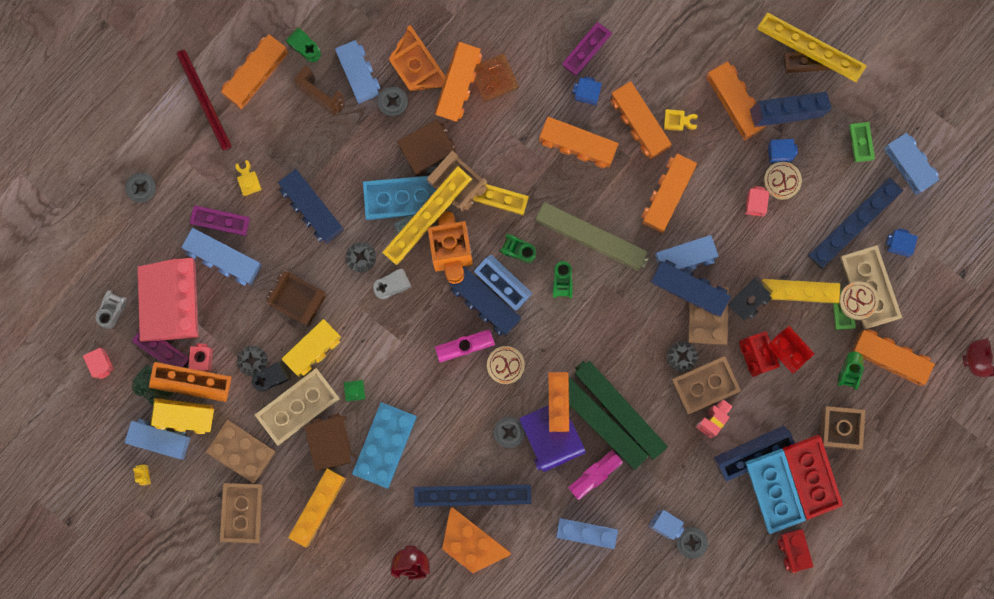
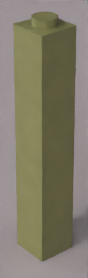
[535,202,649,271]

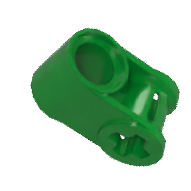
[285,27,321,62]
[499,234,536,264]
[553,261,573,298]
[837,351,864,390]

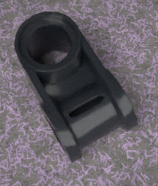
[252,361,291,392]

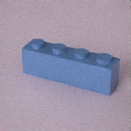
[181,228,262,286]

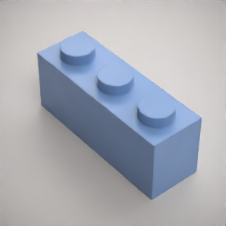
[335,40,380,104]
[884,133,940,195]
[655,235,719,271]
[474,255,533,311]
[125,419,191,460]
[648,510,684,540]
[556,518,618,549]

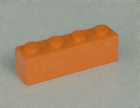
[221,34,289,110]
[434,42,482,122]
[706,61,766,141]
[610,81,672,160]
[539,117,619,169]
[641,154,697,234]
[851,329,935,386]
[149,362,232,402]

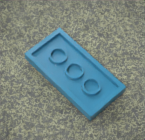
[363,176,436,220]
[352,402,417,489]
[745,449,806,534]

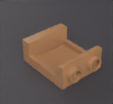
[427,151,487,212]

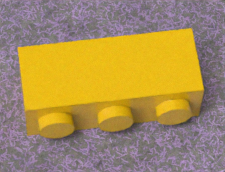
[282,319,341,377]
[151,398,214,434]

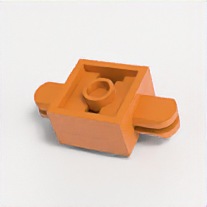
[428,211,473,284]

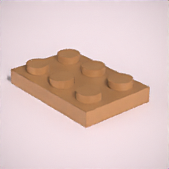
[688,287,729,345]
[672,356,741,415]
[206,420,276,484]
[220,483,263,544]

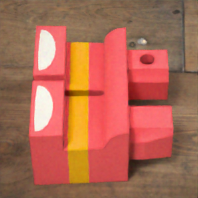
[695,400,732,439]

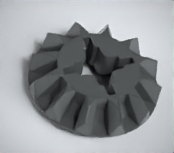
[378,87,408,116]
[125,173,156,203]
[345,242,376,272]
[667,341,698,372]
[236,345,268,376]
[494,417,524,448]
[676,527,708,559]

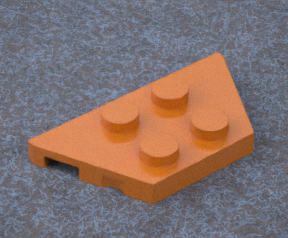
[389,25,446,91]
[442,507,511,573]

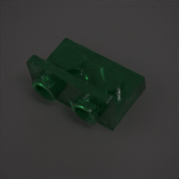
[131,364,174,406]

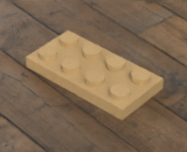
[840,245,902,330]
[255,368,340,446]

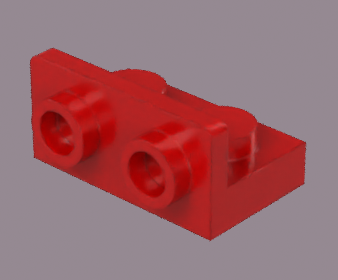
[767,326,815,374]
[739,331,780,377]
[778,529,814,574]

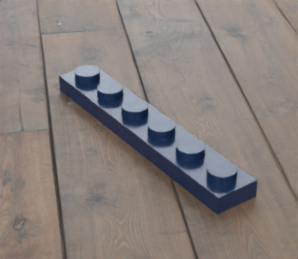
[808,177,904,269]
[414,485,531,507]

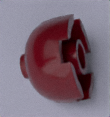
[963,338,994,377]
[390,545,430,580]

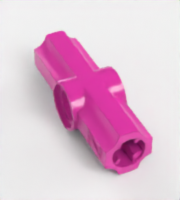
[435,329,495,363]
[568,450,623,500]

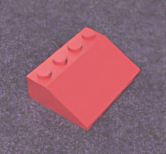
[138,258,199,342]

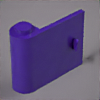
[519,405,586,472]

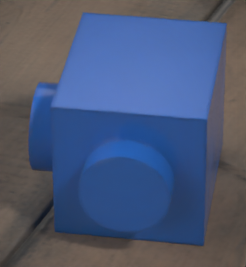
[572,77,602,106]
[768,139,798,163]
[885,229,918,257]

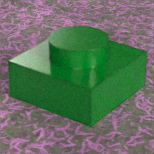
[344,380,366,402]

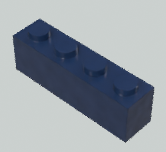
[750,92,832,127]
[278,169,344,244]
[649,260,731,317]
[449,266,521,337]
[713,425,795,482]

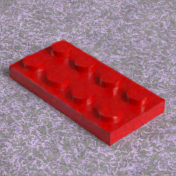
[782,434,843,520]

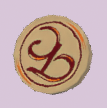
[763,162,802,200]
[839,281,879,320]
[487,346,525,385]

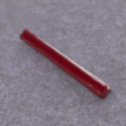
[176,49,232,151]

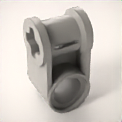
[373,269,411,299]
[95,290,127,329]

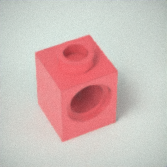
[745,186,769,217]
[189,343,213,372]
[83,348,114,379]

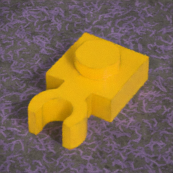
[664,109,698,131]
[236,160,262,196]
[133,464,151,486]

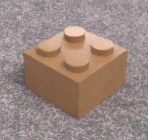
[820,406,865,450]

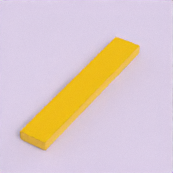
[757,12,867,83]
[382,166,472,265]

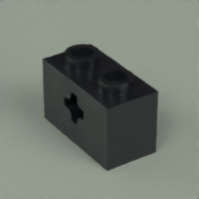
[728,275,773,321]

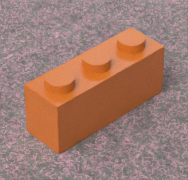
[548,372,570,432]

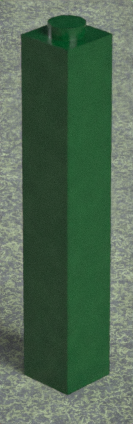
[574,360,668,461]
[569,377,649,470]

